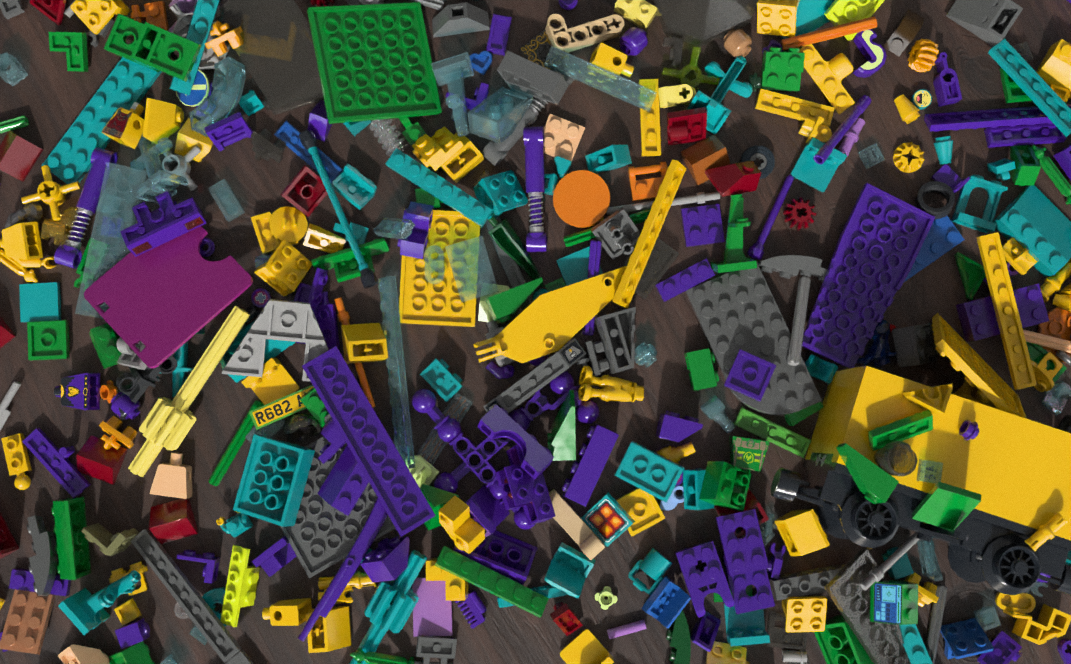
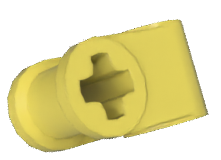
[658,84,696,108]

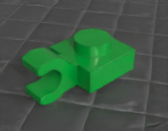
[399,117,426,149]

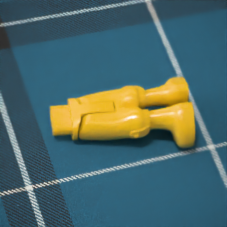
[578,366,644,402]

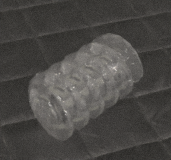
[369,119,408,156]

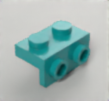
[331,164,377,210]
[420,358,463,402]

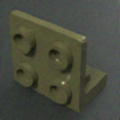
[81,523,140,556]

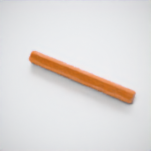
[781,16,877,51]

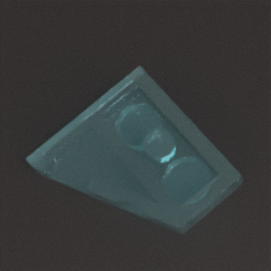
[917,539,943,581]

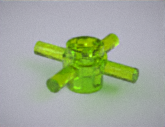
[662,47,720,105]

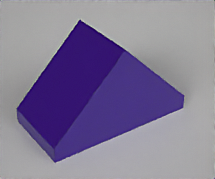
[307,100,332,142]
[690,611,721,652]

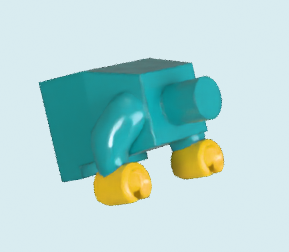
[216,511,254,538]

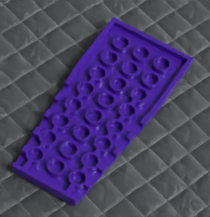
[802,183,935,369]

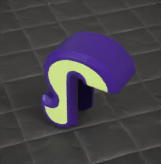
[853,29,887,78]

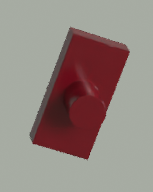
[550,602,583,636]

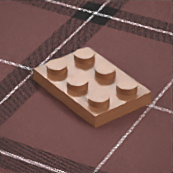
[0,589,55,655]

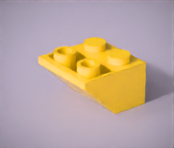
[440,131,484,184]
[341,323,388,364]
[774,509,830,556]
[306,606,352,653]

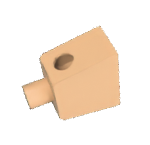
[150,452,193,499]

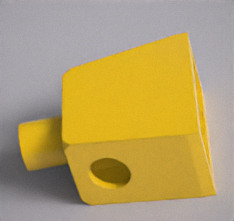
[587,43,634,79]
[262,598,312,626]

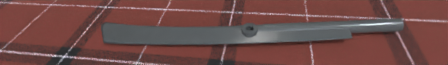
[473,169,533,310]

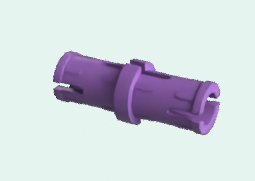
[837,118,865,156]

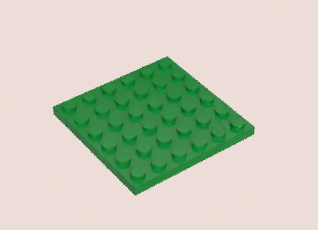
[307,2,442,124]

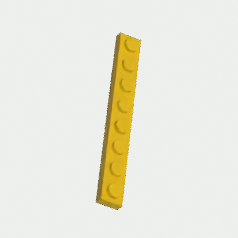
[613,160,687,309]
[977,232,1037,390]

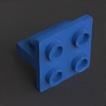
[642,576,691,628]
[940,618,994,659]

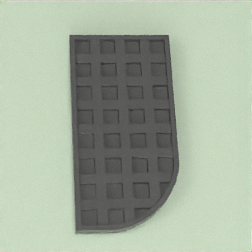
[686,261,822,415]

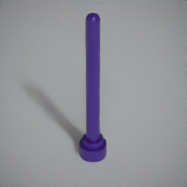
[747,174,794,260]

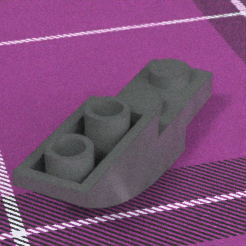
[757,255,828,282]
[27,515,58,596]

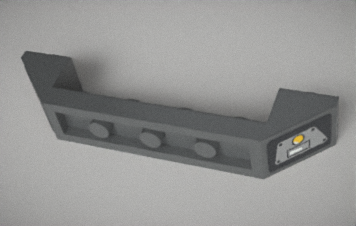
[483,338,586,413]

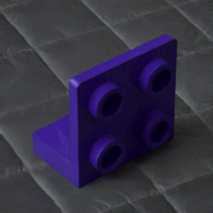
[465,485,510,537]

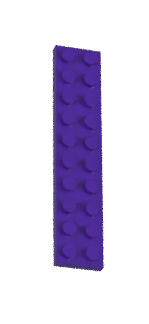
[302,346,436,537]

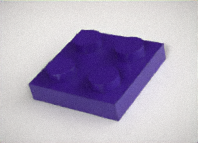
[681,204,724,247]
[723,349,776,402]

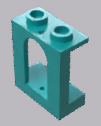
[951,175,1008,233]

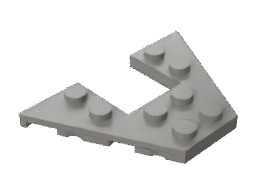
[222,299,329,381]

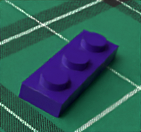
[655,259,715,302]
[9,568,71,596]

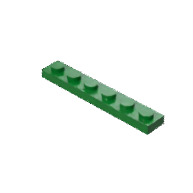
[435,546,549,618]

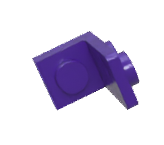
[446,82,489,112]
[177,550,221,584]

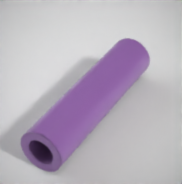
[607,620,646,639]

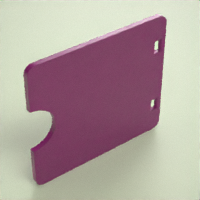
[84,226,253,368]

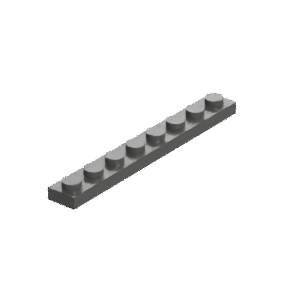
[131,528,242,663]

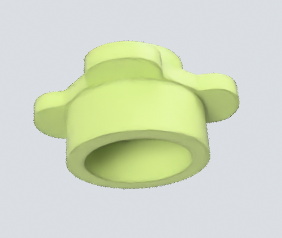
[594,586,617,610]

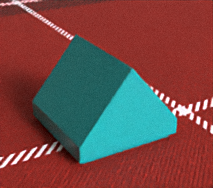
[554,156,572,178]
[542,174,558,196]

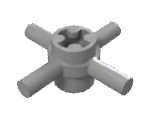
[154,143,201,191]

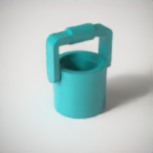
[628,548,672,595]

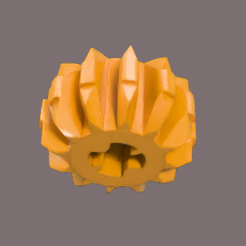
[908,38,939,73]

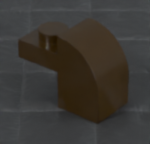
[883,9,924,57]

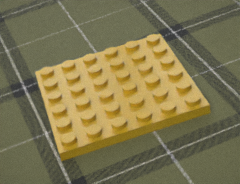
[932,313,1027,419]

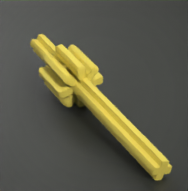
[128,305,250,477]

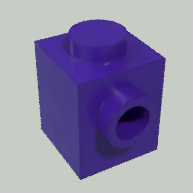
[115,618,150,649]

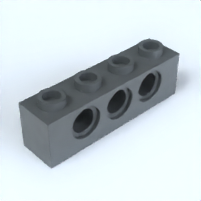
[769,563,854,601]

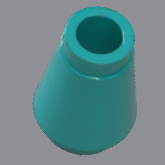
[933,136,953,164]

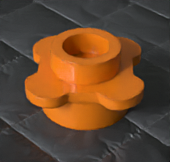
[100,380,118,403]

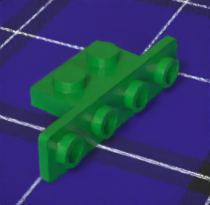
[311,238,389,283]

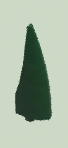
[488,216,544,287]

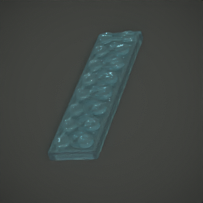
[75,162,147,319]

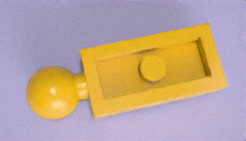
[1,433,31,490]

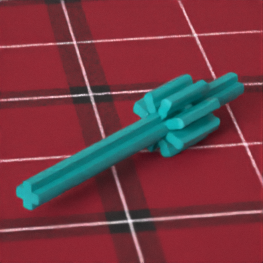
[349,550,427,664]

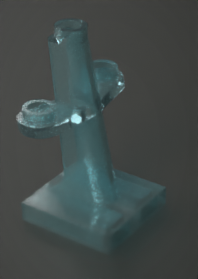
[431,52,474,137]
[130,134,188,204]

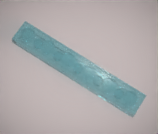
[543,46,657,112]

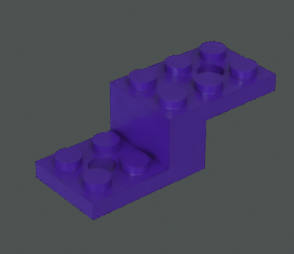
[716,509,775,614]

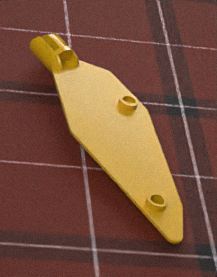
[473,266,627,363]

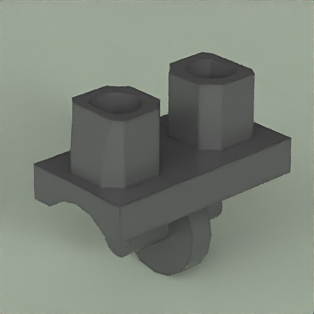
[576,341,609,376]

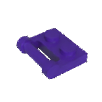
[204,112,255,151]

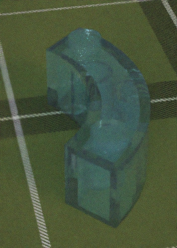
[189,56,246,137]

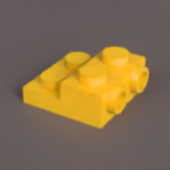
[412,126,464,171]

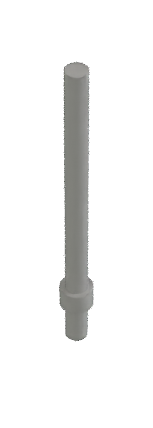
[606,192,720,215]
[860,532,920,591]

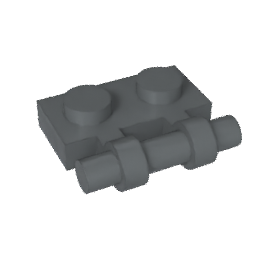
[414,635,457,664]

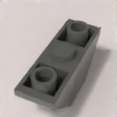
[432,2,490,37]

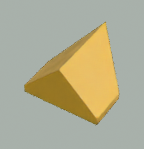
[903,384,953,414]

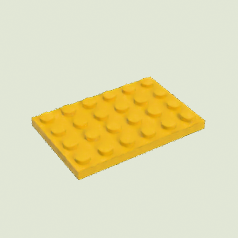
[398,209,480,327]

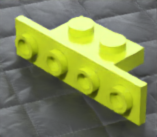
[220,545,260,627]

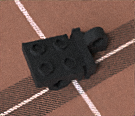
[116,350,177,403]

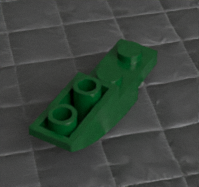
[666,610,691,664]

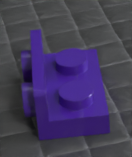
[977,631,1023,664]

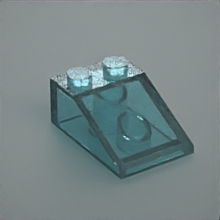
[468,87,533,143]

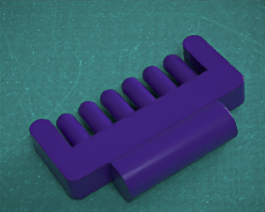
[455,590,487,629]

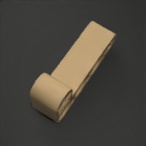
[545,14,624,55]
[549,489,605,560]

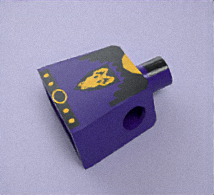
[54,373,100,410]

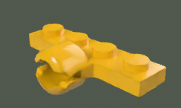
[800,44,855,115]

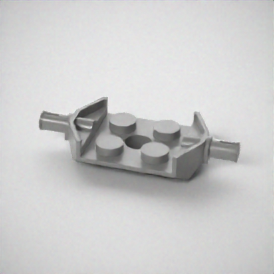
[170,3,232,78]

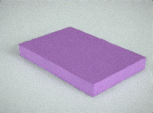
[412,577,453,637]

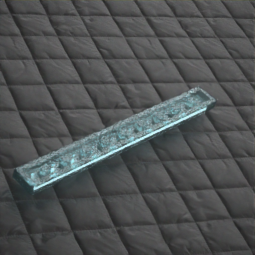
[378,276,415,469]

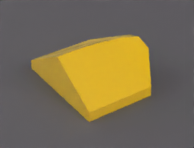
[174,118,213,162]

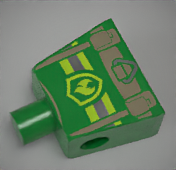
[729,435,769,473]

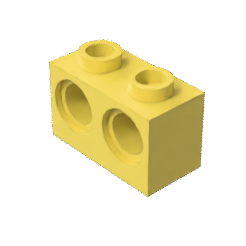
[614,0,658,31]

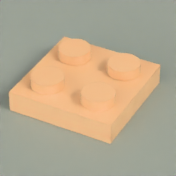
[544,114,585,161]

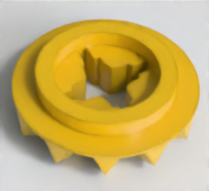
[893,142,925,173]

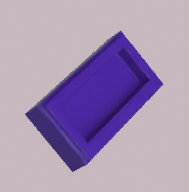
[486,14,512,56]

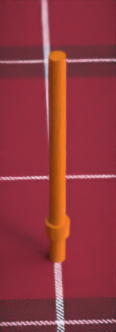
[334,297,376,407]

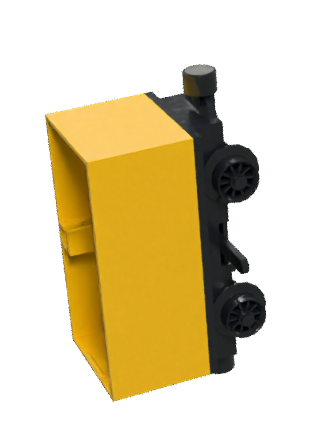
[771,366,1071,596]

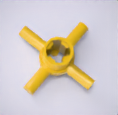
[21,165,81,221]

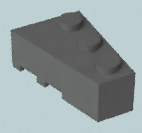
[497,51,568,105]
[595,307,636,374]

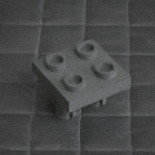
[591,207,641,260]

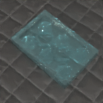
[445,236,499,302]

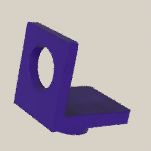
[931,164,971,193]

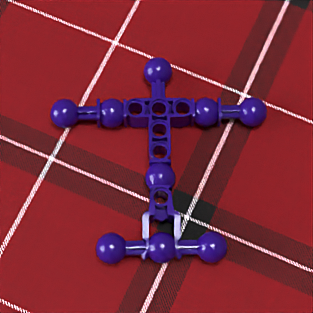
[412,354,600,530]

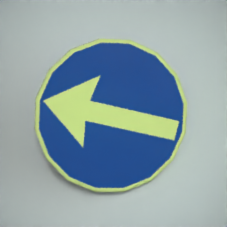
[176,69,210,107]

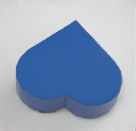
[468,51,493,75]

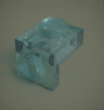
[1041,381,1071,415]

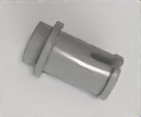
[782,648,807,664]

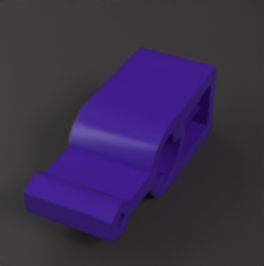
[933,52,962,107]

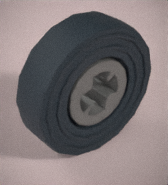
[740,145,775,180]

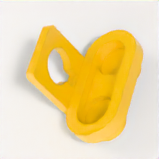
[1031,352,1063,392]
[109,562,148,596]
[995,592,1036,620]

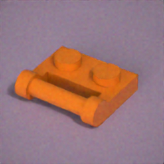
[628,162,667,201]

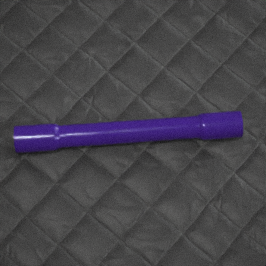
[813,95,871,164]

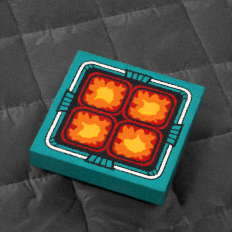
[581,492,635,547]

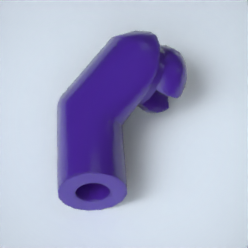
[486,361,515,379]

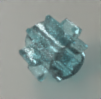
[634,342,657,367]

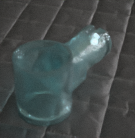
[700,395,735,433]

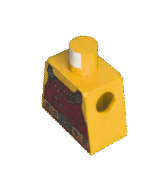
[102,102,145,149]

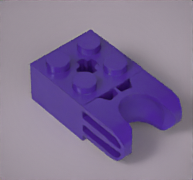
[675,540,734,618]

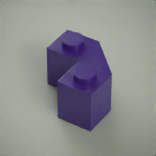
[398,202,433,259]

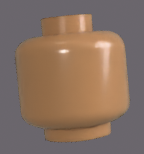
[724,29,752,58]

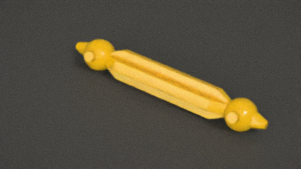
[0,248,38,283]

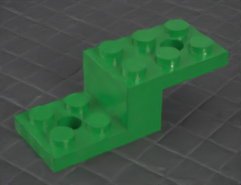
[104,14,201,82]

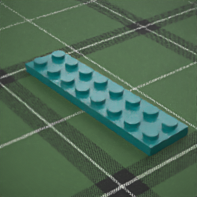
[42,57,162,184]

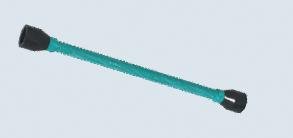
[299,130,379,289]

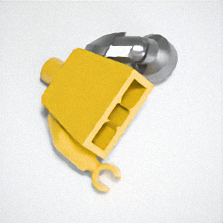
[0,202,57,269]

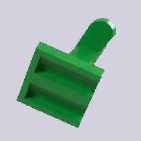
[711,194,757,273]

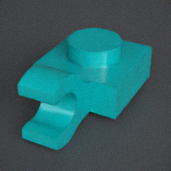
[333,222,369,245]

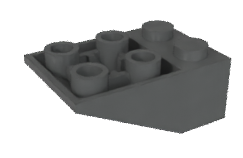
[946,0,1023,47]

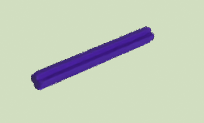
[582,240,602,335]

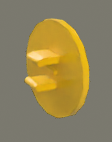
[269,206,308,243]

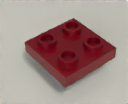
[667,107,707,146]

